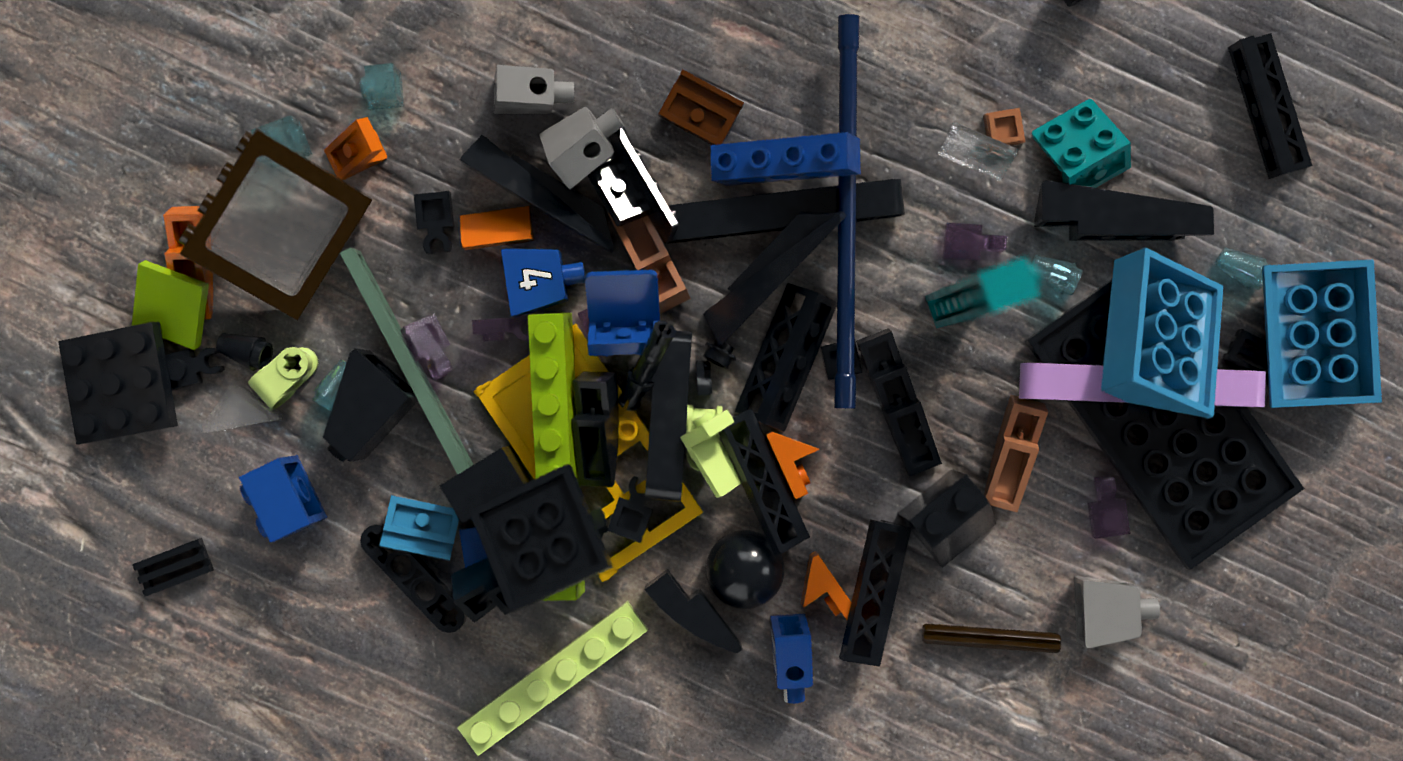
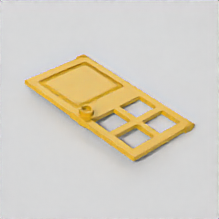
[473,323,704,582]

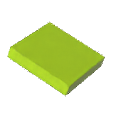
[132,260,209,350]

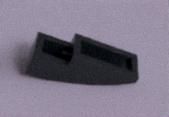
[571,371,619,487]
[644,569,743,654]

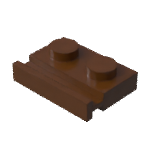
[658,69,744,145]

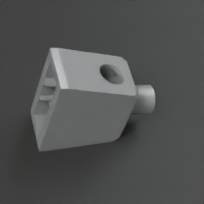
[494,65,574,114]
[539,107,624,190]
[1074,576,1160,648]

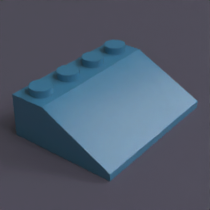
[1101,247,1223,418]
[1262,259,1382,408]

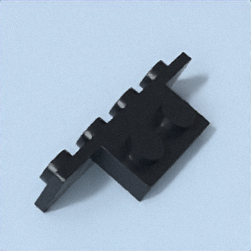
[587,112,679,243]

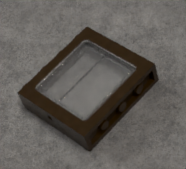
[178,128,372,321]

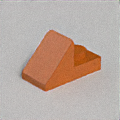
[324,117,387,180]
[765,431,819,500]
[801,551,851,620]

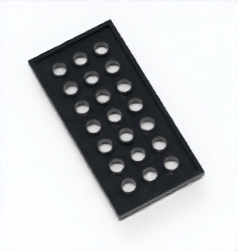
[1025,279,1305,570]

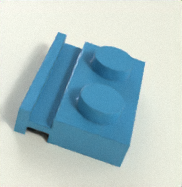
[379,495,459,561]

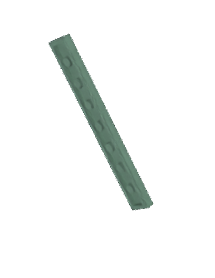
[340,247,474,475]

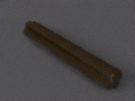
[922,624,1062,653]

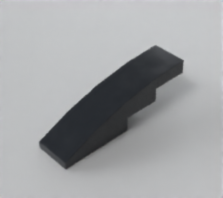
[856,328,942,477]

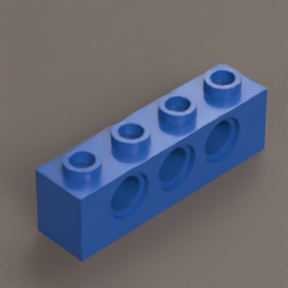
[710,132,861,186]

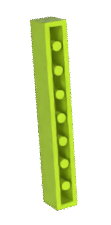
[528,312,585,601]

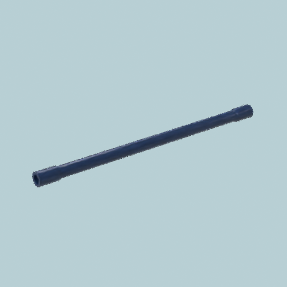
[834,14,860,408]

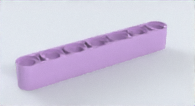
[1019,363,1266,407]

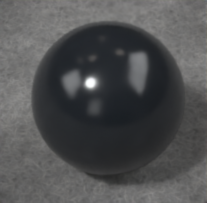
[706,530,784,609]

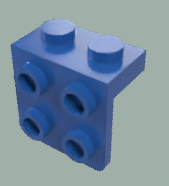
[585,270,660,357]

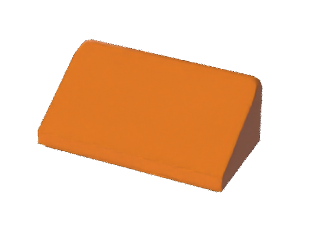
[460,206,534,250]

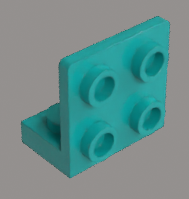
[1032,99,1131,188]

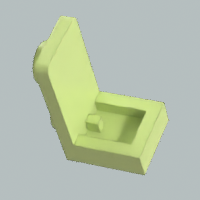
[680,410,741,498]

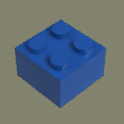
[239,455,328,543]

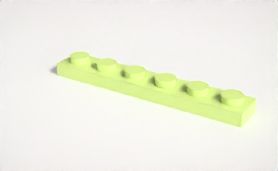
[457,601,648,756]

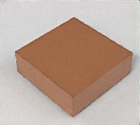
[983,108,1025,150]

